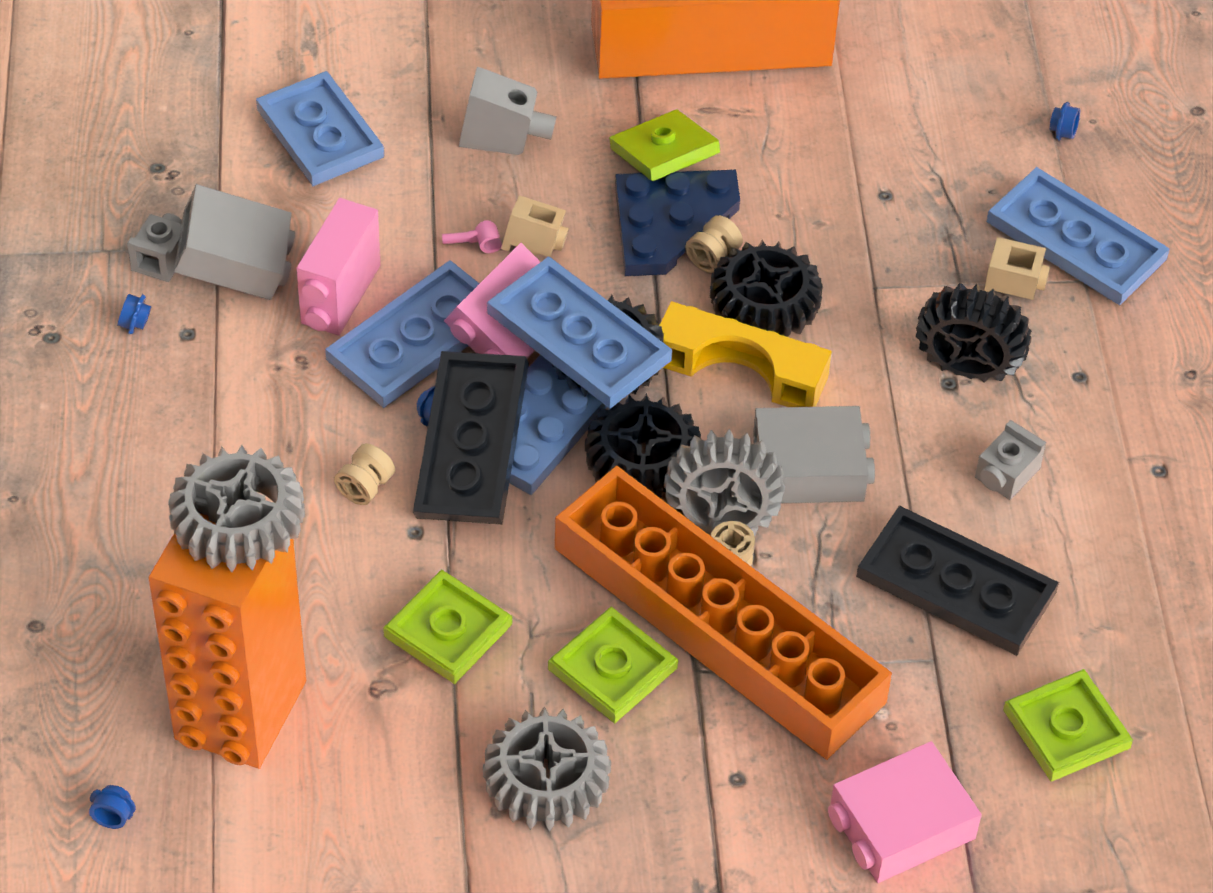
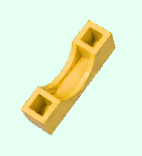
[659,301,832,407]

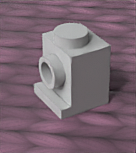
[127,213,182,282]
[975,420,1046,500]

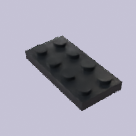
[413,351,529,525]
[856,505,1059,656]

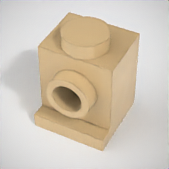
[501,195,569,257]
[984,237,1050,300]

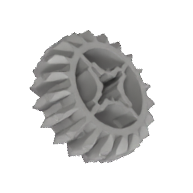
[664,429,785,536]
[168,445,305,572]
[483,707,611,832]

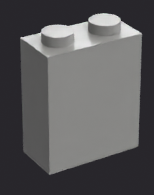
[174,184,295,300]
[753,406,875,503]

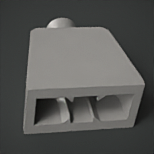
[459,67,557,155]

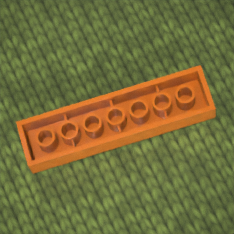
[555,465,892,760]

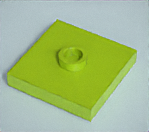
[609,109,720,181]
[383,569,512,684]
[548,606,678,724]
[1003,669,1133,782]

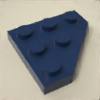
[615,169,740,276]

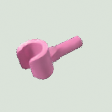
[442,220,502,253]

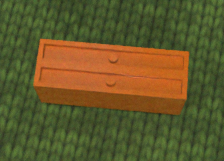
[591,0,840,79]
[148,513,307,769]

